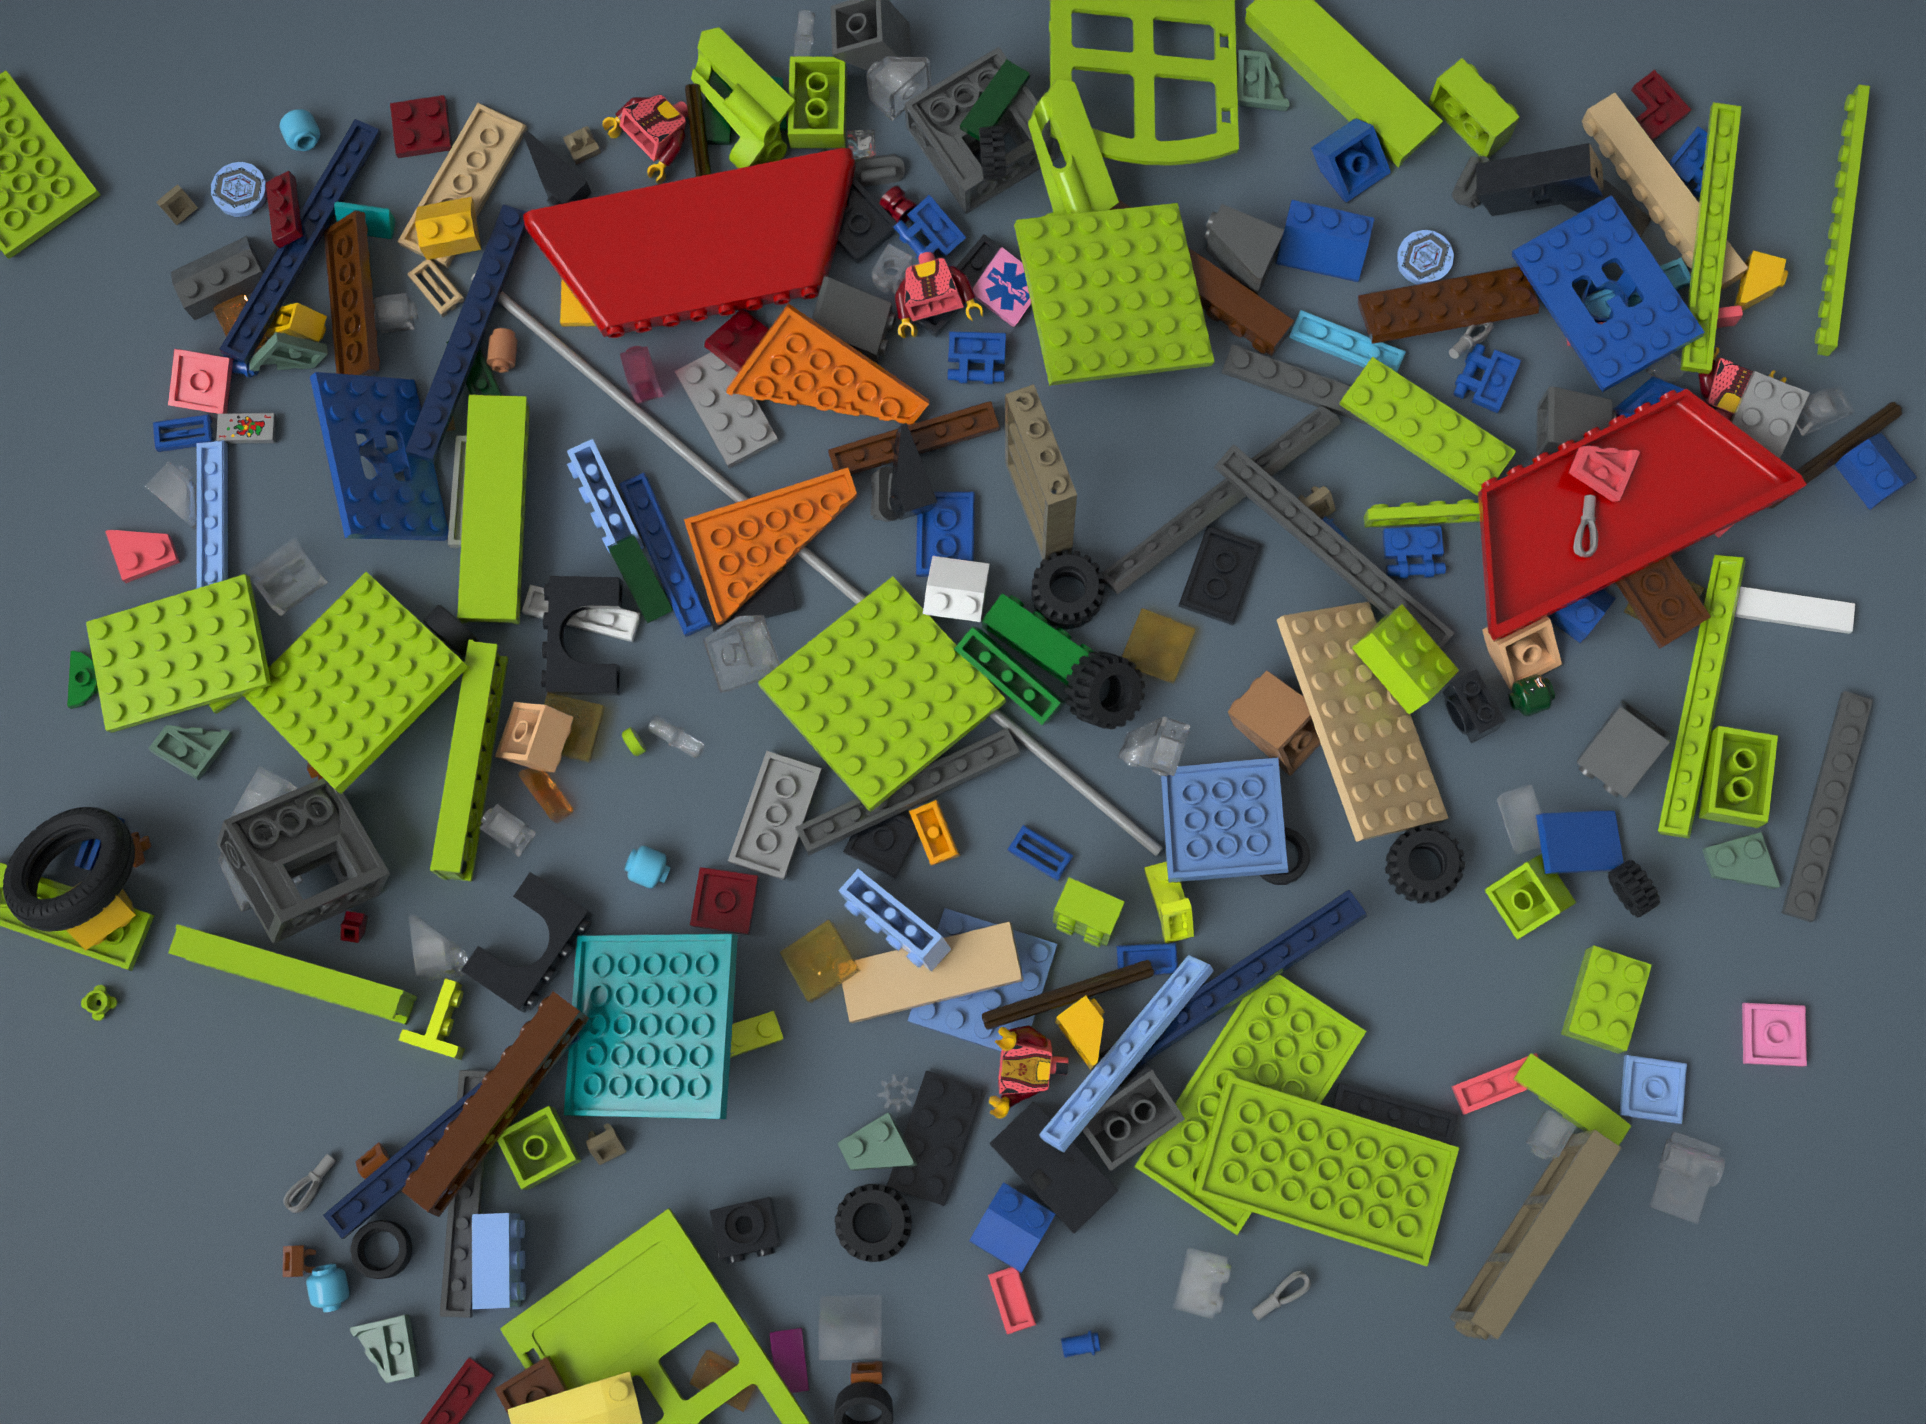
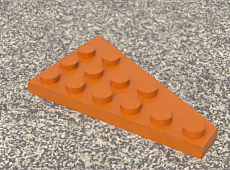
[726,303,929,425]
[684,467,858,626]

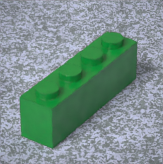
[982,593,1094,686]
[954,627,1066,725]

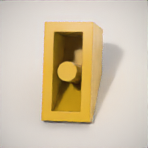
[1734,250,1788,311]
[264,303,327,342]

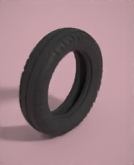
[3,807,135,932]

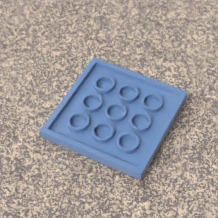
[1161,758,1289,883]
[908,908,1057,1052]

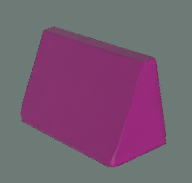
[770,1328,809,1393]

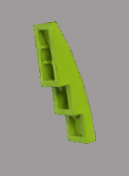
[1513,1053,1631,1146]

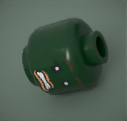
[1508,674,1555,716]

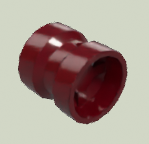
[879,185,917,223]

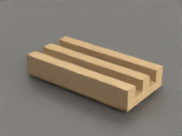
[407,260,465,317]

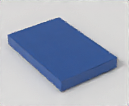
[916,492,975,577]
[1536,811,1624,874]

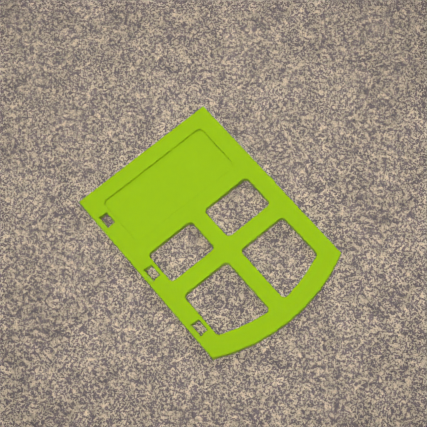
[1049,0,1239,165]
[500,1208,812,1424]

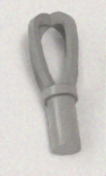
[1449,322,1494,359]
[1573,495,1598,558]
[283,1154,336,1213]
[1251,1271,1311,1321]

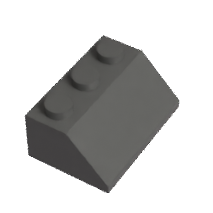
[171,236,265,321]
[1082,1063,1185,1171]

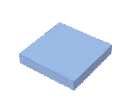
[1619,1055,1687,1124]

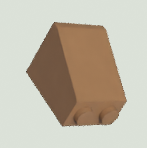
[1228,671,1321,776]

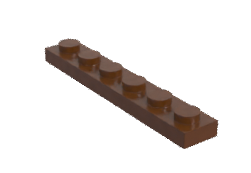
[828,401,1000,475]

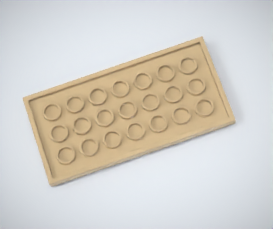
[1276,602,1449,842]

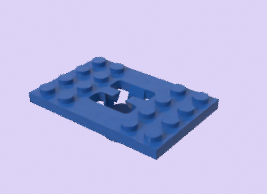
[1512,195,1704,392]
[310,372,449,541]

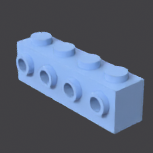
[567,439,645,553]
[838,869,951,972]

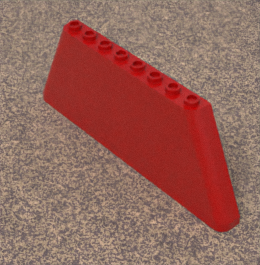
[523,148,856,338]
[1478,389,1806,642]

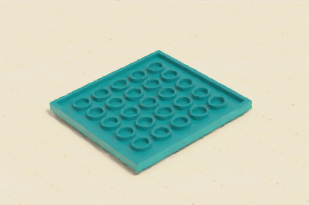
[564,934,738,1120]

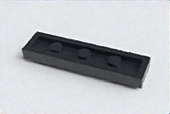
[914,234,1001,337]
[1332,1083,1458,1145]

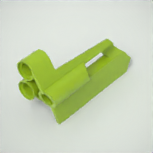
[691,27,795,168]
[1028,79,1119,217]

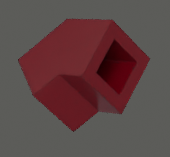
[340,911,368,943]

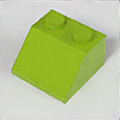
[1484,854,1576,940]

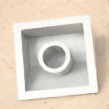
[923,556,990,622]

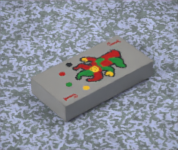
[216,413,277,444]

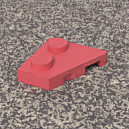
[1569,446,1640,502]
[105,530,180,583]

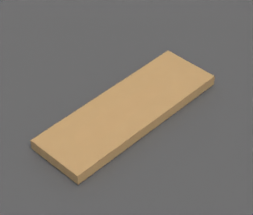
[397,103,528,268]
[838,921,1024,1023]

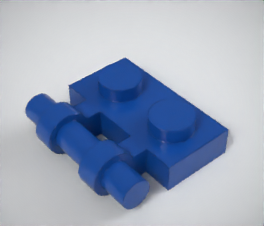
[1668,126,1707,198]
[893,195,966,260]
[948,331,1006,385]
[1453,344,1521,413]
[1382,526,1446,579]

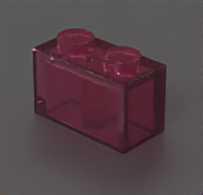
[620,346,663,404]

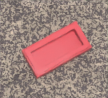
[988,1267,1036,1334]

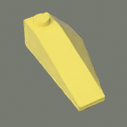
[507,1371,642,1424]

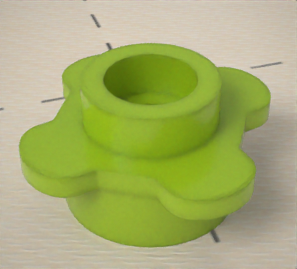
[81,985,117,1021]

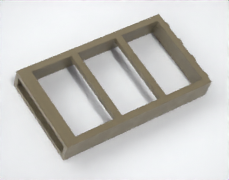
[1005,384,1077,560]
[1449,1129,1621,1341]

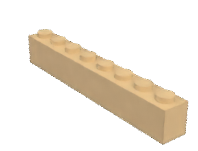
[1582,93,1748,291]

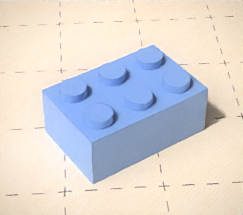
[472,1213,526,1309]

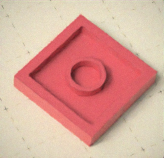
[168,349,233,414]

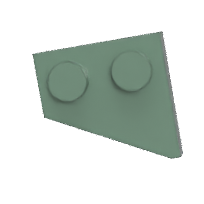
[1236,49,1289,111]
[249,332,328,371]
[148,725,232,781]
[1702,832,1780,889]
[837,1113,918,1171]
[350,1314,420,1383]

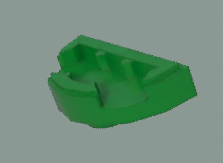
[67,651,98,709]

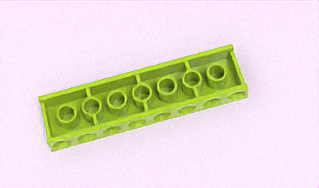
[1244,0,1443,168]
[457,395,530,624]
[430,640,509,882]
[168,924,417,1025]

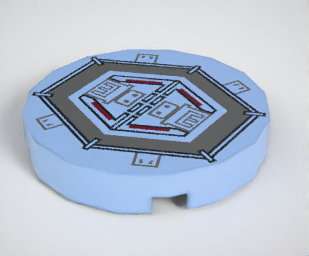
[211,162,267,217]
[1397,230,1454,285]

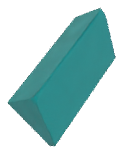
[334,202,396,239]

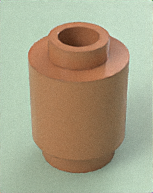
[487,328,517,373]

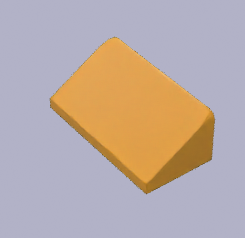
[909,800,960,866]

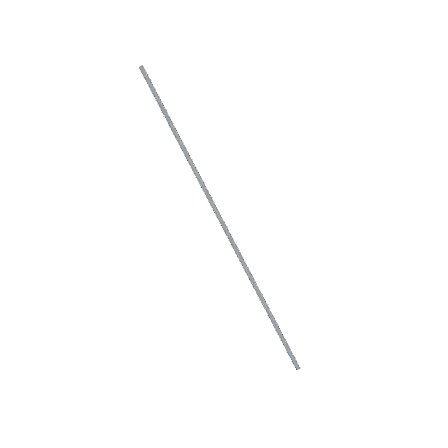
[471,272,1163,856]

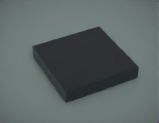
[843,814,918,879]

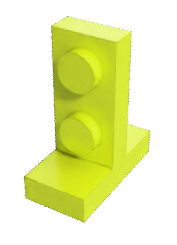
[1144,861,1194,944]
[399,979,465,1060]
[730,1011,784,1058]

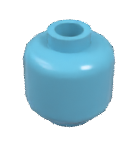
[279,109,321,151]
[624,845,670,889]
[306,1264,350,1312]

